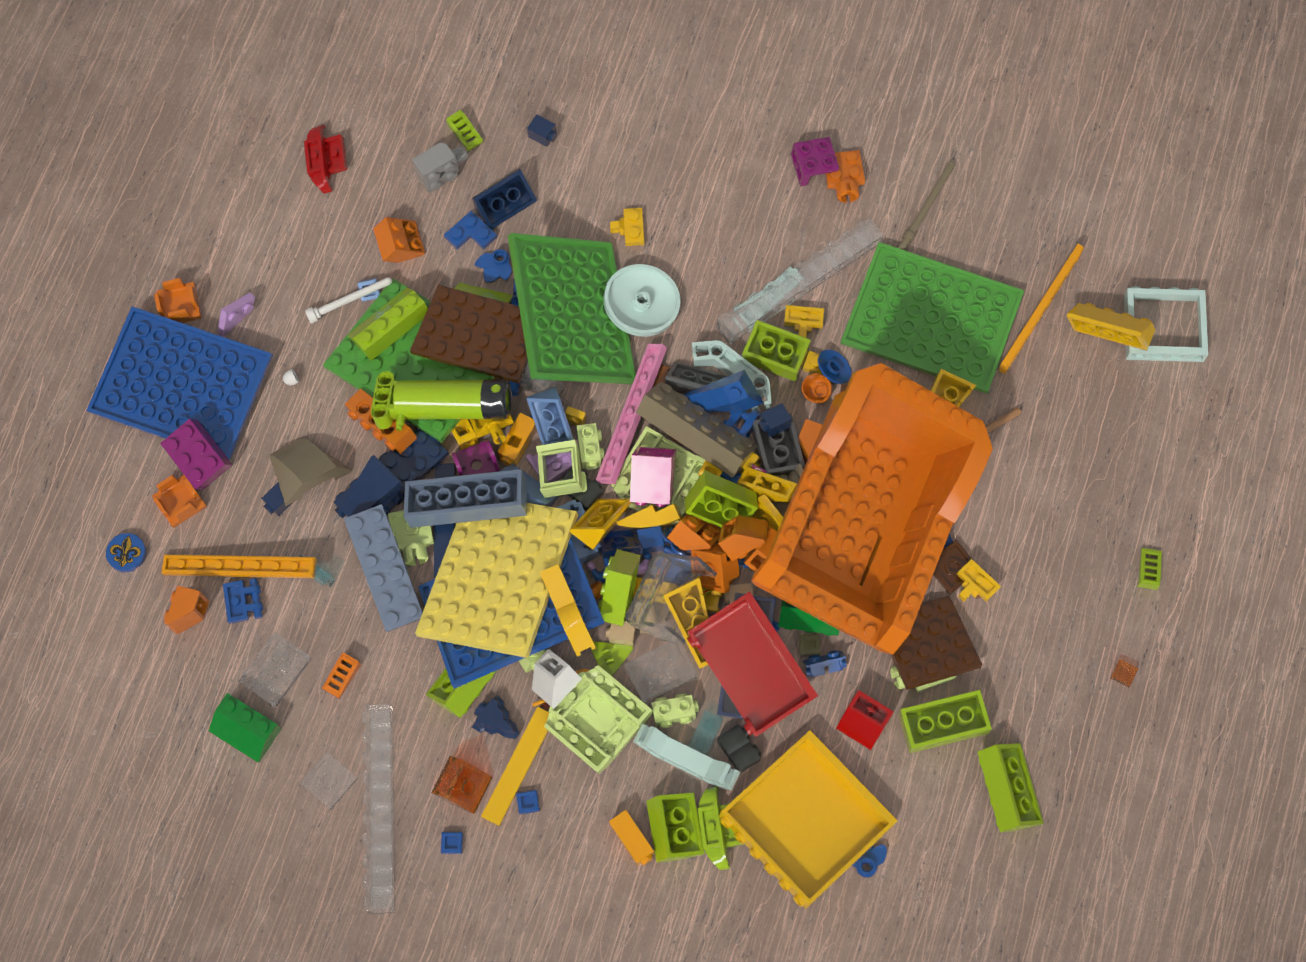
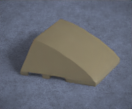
[270,438,352,506]

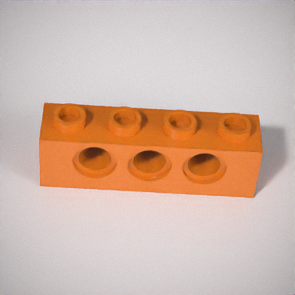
[344,388,417,454]

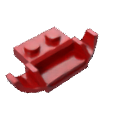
[304,124,347,194]

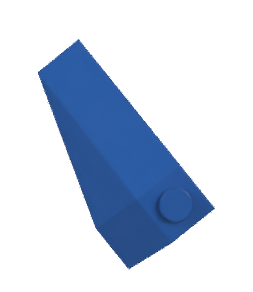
[683,369,763,413]

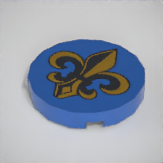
[106,533,146,573]

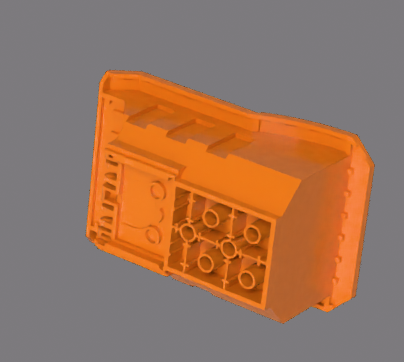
[751,363,993,655]

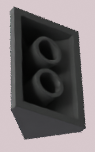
[665,361,727,394]

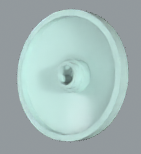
[604,264,680,337]

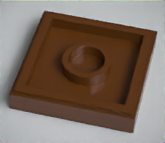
[933,540,974,595]

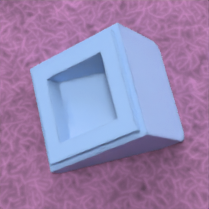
[357,278,380,302]

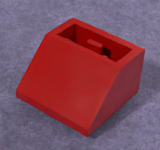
[836,690,894,751]

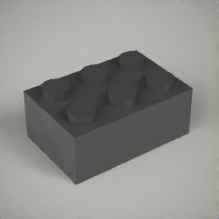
[752,413,805,478]

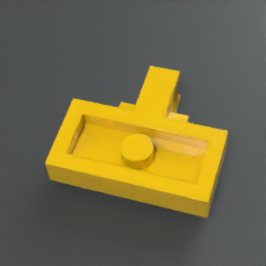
[610,208,644,246]
[784,305,824,338]
[957,559,1001,602]

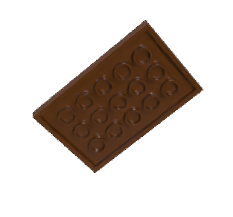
[410,285,528,384]

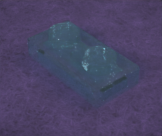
[298,555,335,587]
[688,710,723,756]

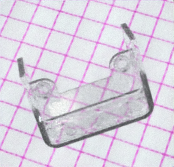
[625,553,717,644]

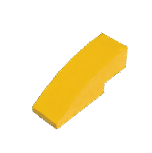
[617,504,682,528]

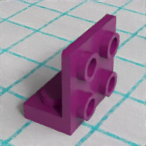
[791,137,839,187]

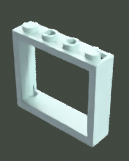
[1124,286,1208,362]

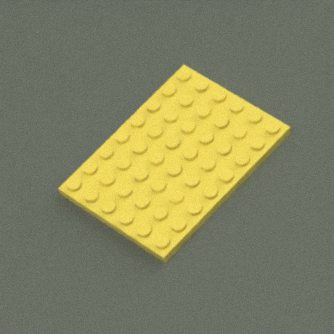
[415,503,578,658]

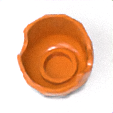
[801,373,833,404]

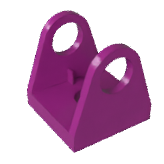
[451,439,500,476]

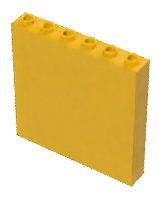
[719,730,898,909]

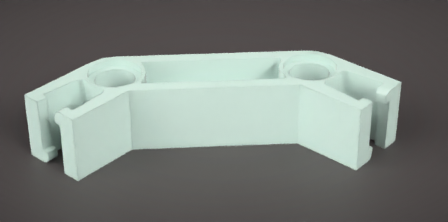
[692,340,772,412]
[633,724,740,791]

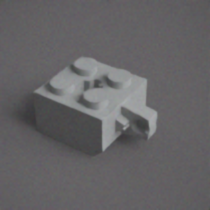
[412,143,468,193]

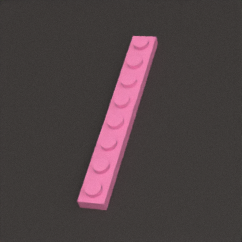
[596,344,667,485]

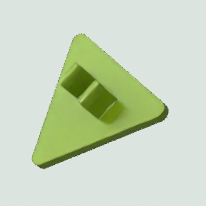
[590,641,633,676]

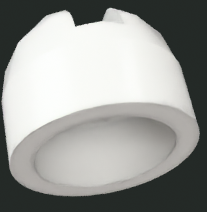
[283,369,299,386]

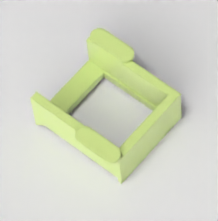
[536,440,587,498]

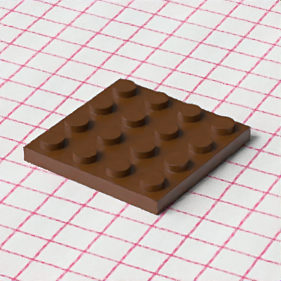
[891,595,982,690]

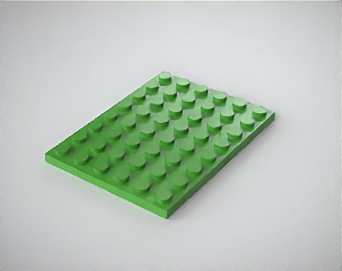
[508,233,636,384]
[840,242,1024,394]
[323,279,493,443]

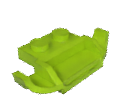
[697,787,745,870]

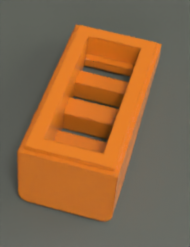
[322,652,361,699]

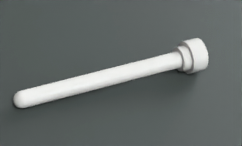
[305,277,392,324]

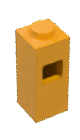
[498,413,537,466]
[609,810,654,866]

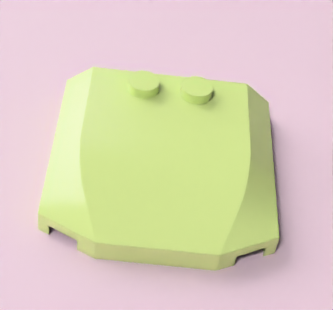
[611,426,707,525]
[545,665,653,774]

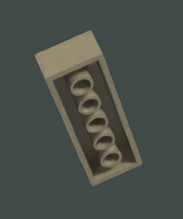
[635,382,758,478]

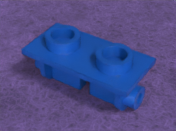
[803,650,847,677]

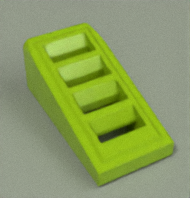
[446,110,483,152]
[1137,548,1162,590]

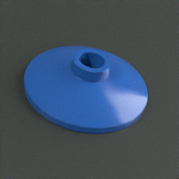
[818,349,851,384]

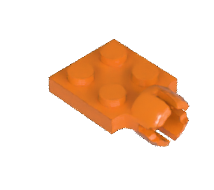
[825,150,865,203]

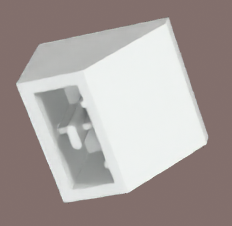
[532,649,582,709]

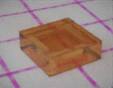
[1110,659,1139,687]

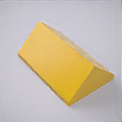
[570,499,632,550]

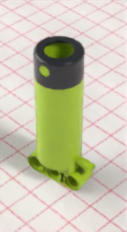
[371,371,512,431]

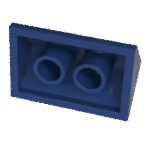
[472,168,537,230]

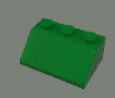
[778,600,839,636]
[208,693,282,763]

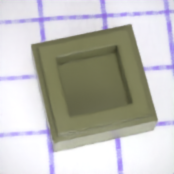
[799,634,820,657]

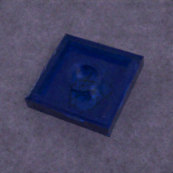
[599,528,643,559]

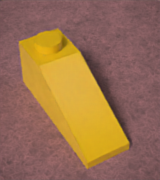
[737,467,797,502]

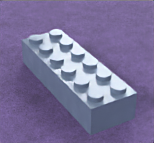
[404,469,527,528]
[344,504,423,632]

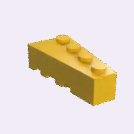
[930,369,976,407]
[663,576,709,669]

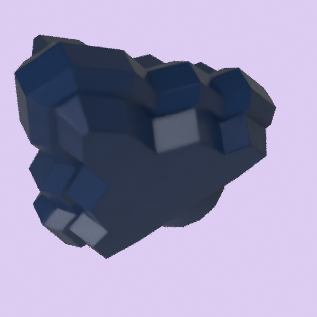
[471,695,520,739]

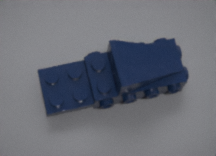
[334,429,449,519]

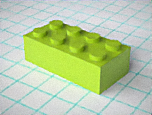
[898,690,992,754]

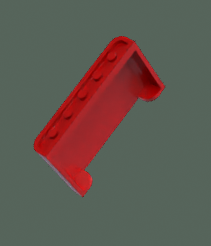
[687,591,818,737]

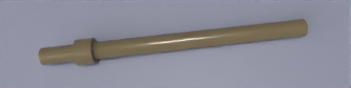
[898,161,956,250]

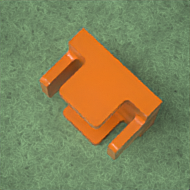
[154,278,202,323]
[152,475,207,528]
[691,543,739,593]

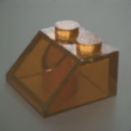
[431,756,493,814]

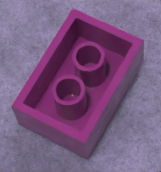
[160,419,233,490]

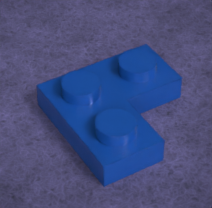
[444,211,497,250]

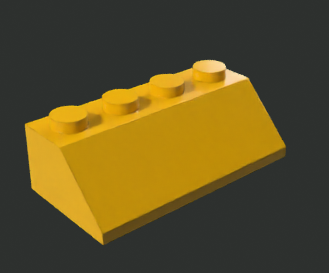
[1067,303,1155,351]

